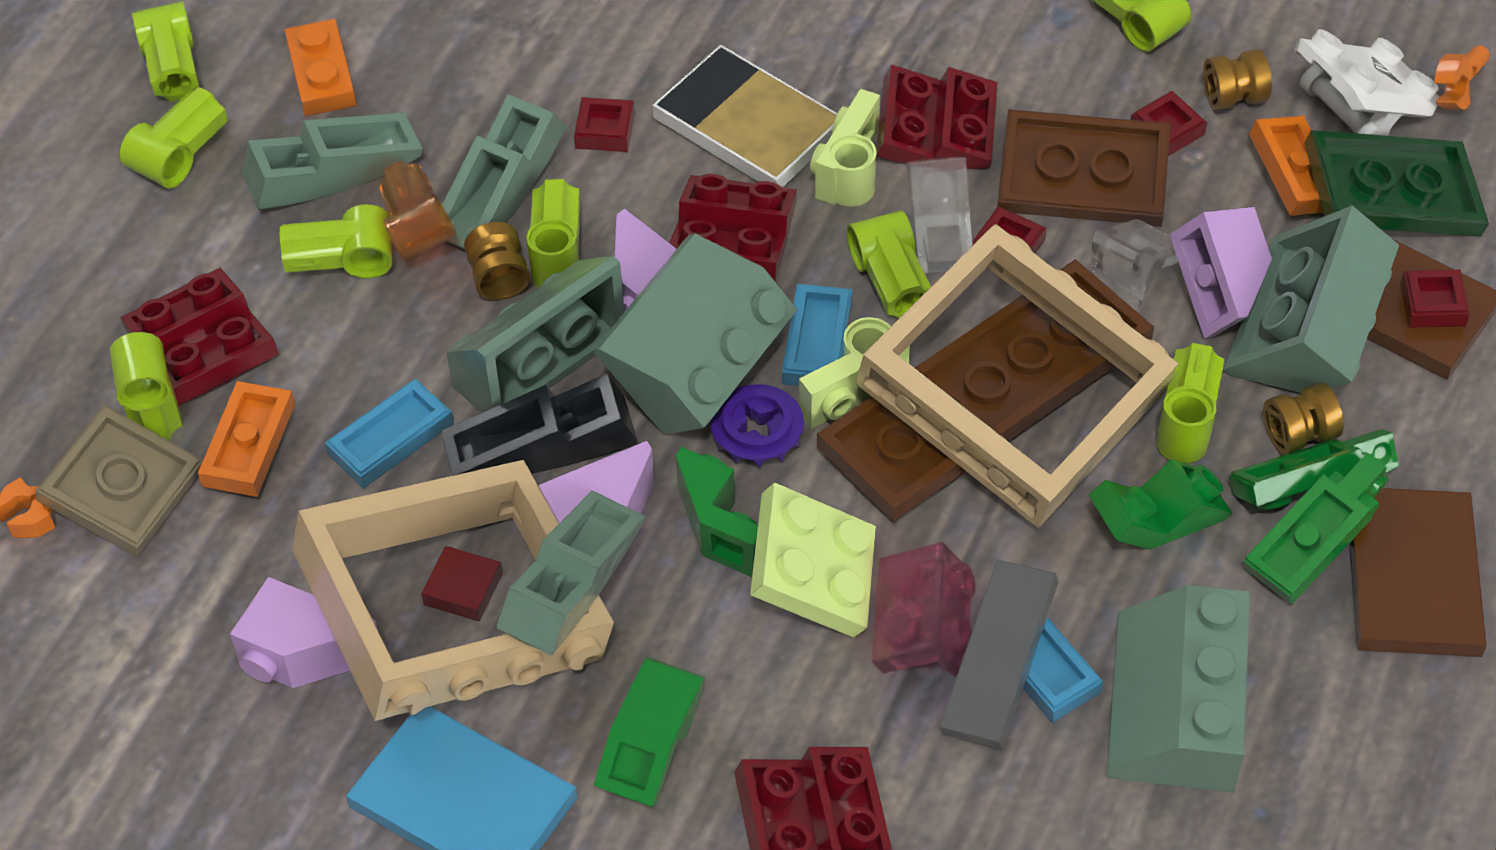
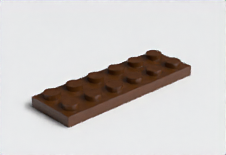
[817,259,1154,522]

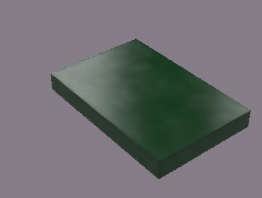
[1304,130,1489,236]

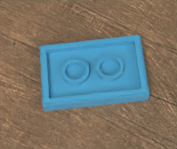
[346,706,578,850]

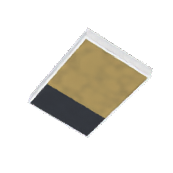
[652,45,838,187]

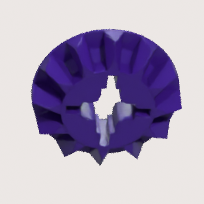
[711,384,804,468]

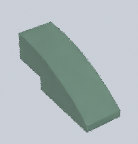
[428,94,567,250]
[242,112,422,210]
[496,490,645,656]

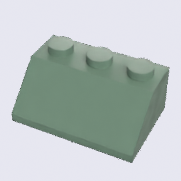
[1223,205,1399,393]
[592,234,797,435]
[446,256,625,413]
[1106,585,1250,792]

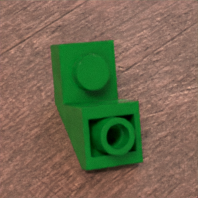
[676,447,758,577]
[1088,459,1233,550]
[593,657,706,807]

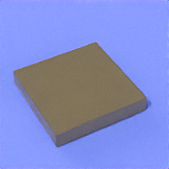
[36,404,203,558]

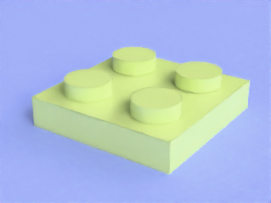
[750,482,876,638]

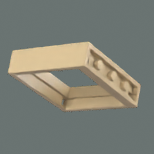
[856,224,1179,529]
[292,460,614,721]

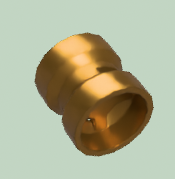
[1203,49,1272,110]
[464,222,530,300]
[1263,382,1344,455]

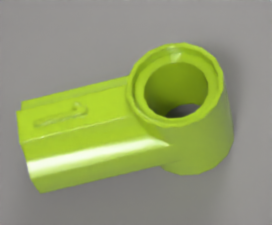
[1093,0,1192,52]
[132,1,199,102]
[120,87,228,189]
[526,179,581,288]
[280,204,392,279]
[846,210,931,318]
[110,332,183,441]
[1156,342,1225,464]

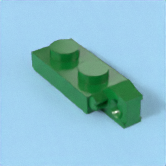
[1229,429,1399,509]
[1243,453,1388,605]

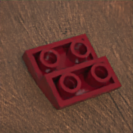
[876,64,998,169]
[669,174,797,281]
[120,268,279,406]
[734,746,892,850]

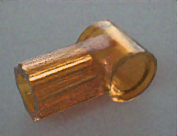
[379,161,457,262]

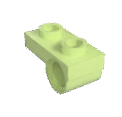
[810,88,880,207]
[799,317,910,429]

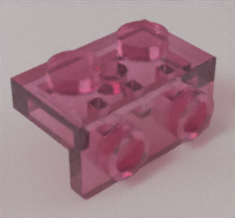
[872,542,976,676]

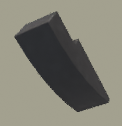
[441,373,638,476]

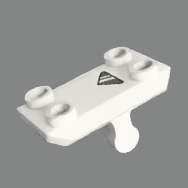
[1294,29,1439,136]

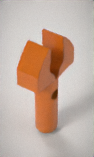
[1434,45,1490,110]
[0,477,55,538]

